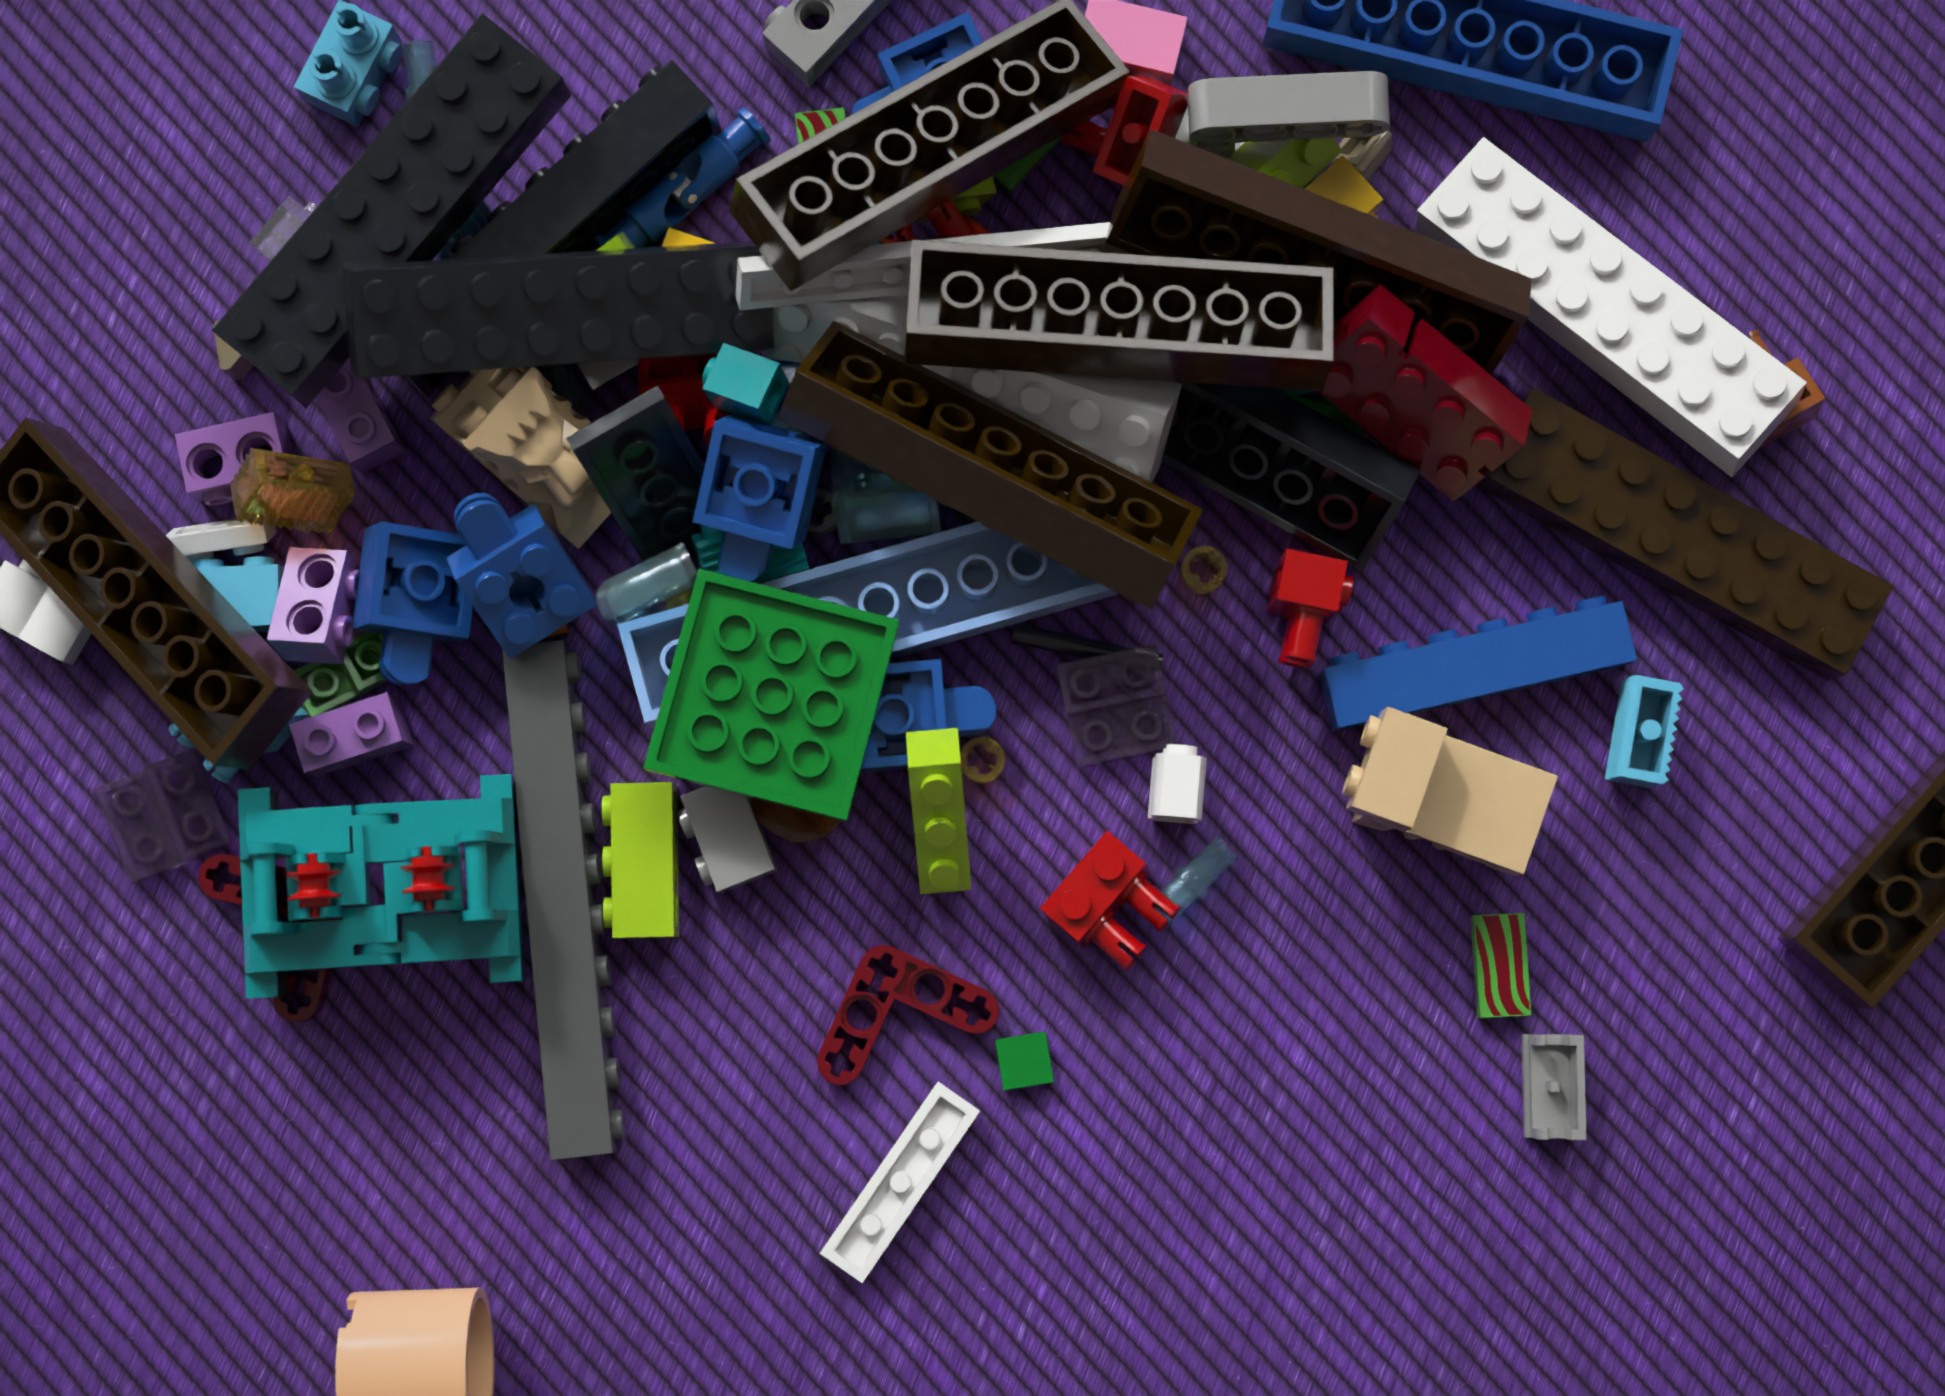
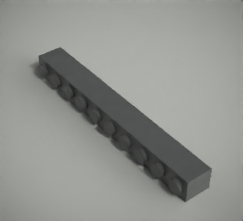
[502,640,626,1160]

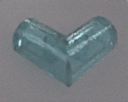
[596,542,698,631]

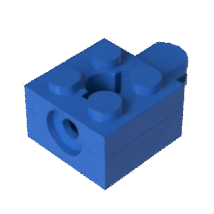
[852,12,983,114]
[693,414,827,581]
[447,493,598,659]
[352,521,473,686]
[860,659,996,773]

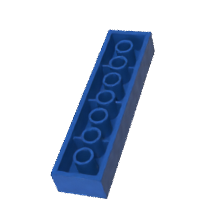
[1262,0,1683,142]

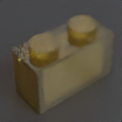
[230,448,356,535]

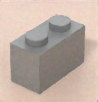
[677,786,778,893]

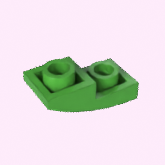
[294,631,387,718]

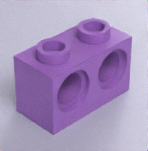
[316,358,407,474]
[175,412,298,505]
[267,547,360,664]
[289,692,414,777]

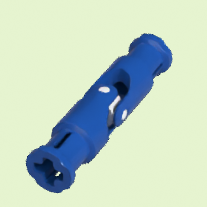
[594,107,771,248]

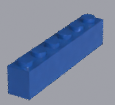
[1318,596,1637,732]

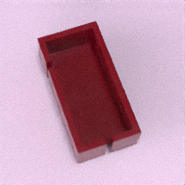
[1318,284,1533,501]

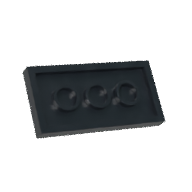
[566,385,705,580]

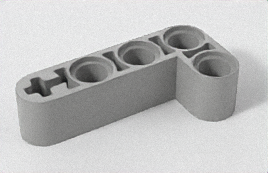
[1188,71,1390,159]

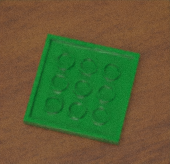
[643,569,900,822]

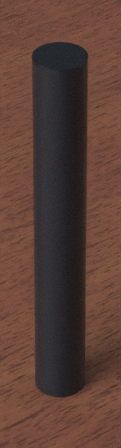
[1012,624,1164,674]

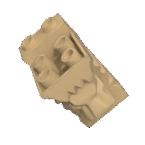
[429,366,611,549]
[1342,706,1558,876]

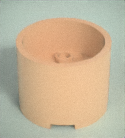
[335,1287,495,1396]

